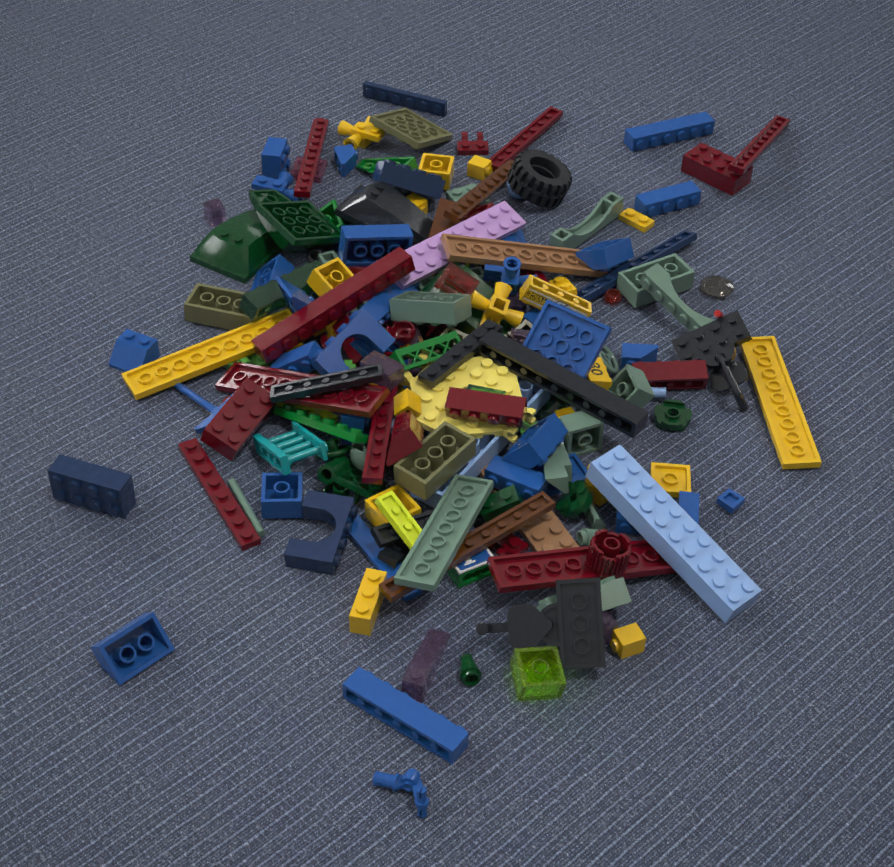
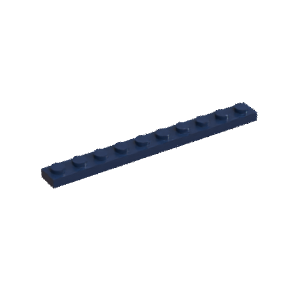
[576,230,697,301]

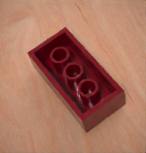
[681,143,753,196]
[200,378,276,461]

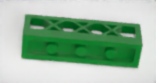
[388,331,461,372]

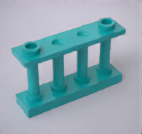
[252,421,328,476]

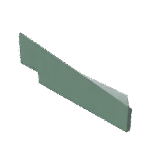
[544,442,572,494]

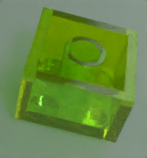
[509,646,567,701]

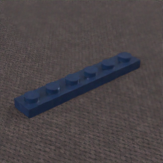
[363,81,447,117]

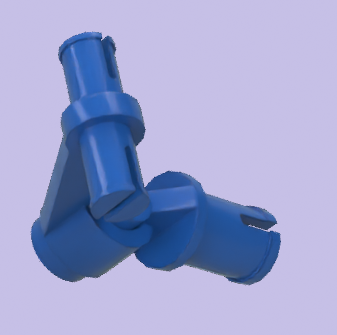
[373,769,429,818]

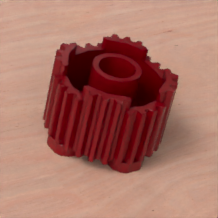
[586,528,632,578]

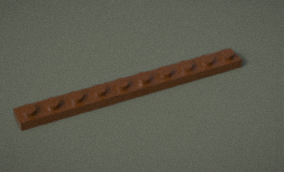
[443,159,514,224]
[379,491,556,603]

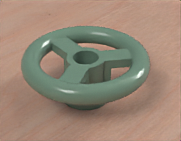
[598,345,619,374]

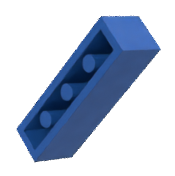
[634,181,701,217]

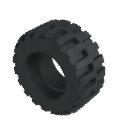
[508,149,572,208]

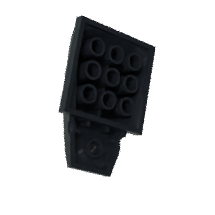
[334,182,433,244]

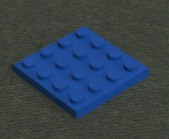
[522,299,612,379]

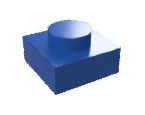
[716,488,745,514]

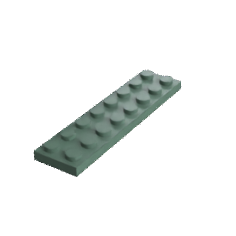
[394,474,494,592]

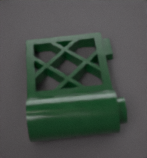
[317,455,386,498]

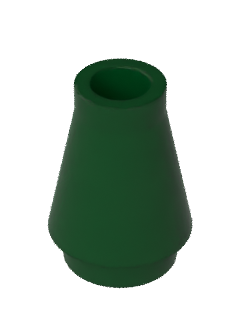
[460,654,482,686]

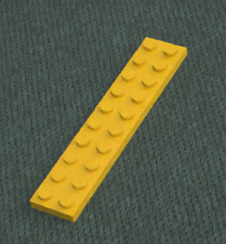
[121,308,292,400]
[739,336,822,469]

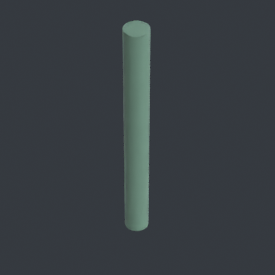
[228,478,265,537]

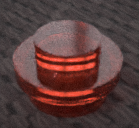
[604,289,622,304]

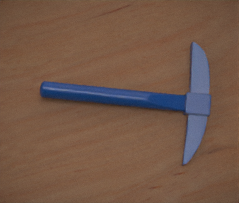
[174,383,233,433]

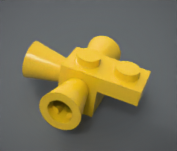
[338,116,386,150]
[471,282,524,328]

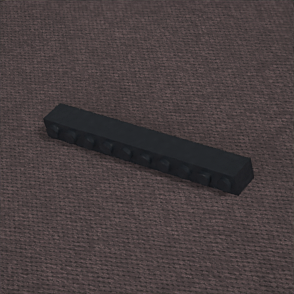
[478,329,649,438]

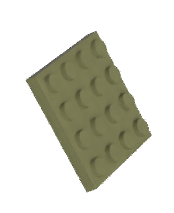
[369,108,453,150]

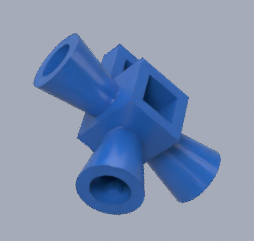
[252,171,302,201]
[483,256,537,302]

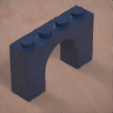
[284,490,358,575]

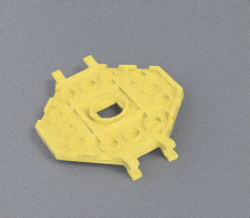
[399,352,536,443]

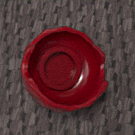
[386,320,416,346]

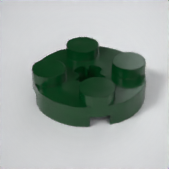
[653,399,692,432]
[556,480,593,520]

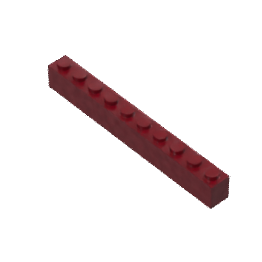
[251,247,415,364]

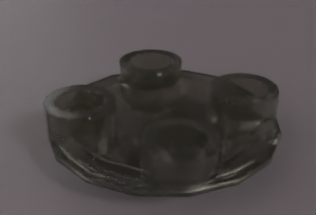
[700,275,734,301]

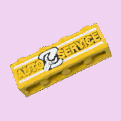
[519,274,592,317]

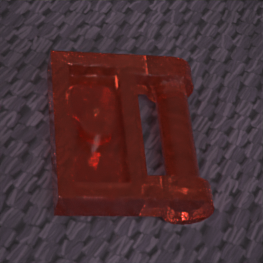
[433,262,480,295]

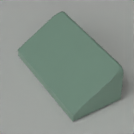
[584,500,608,530]

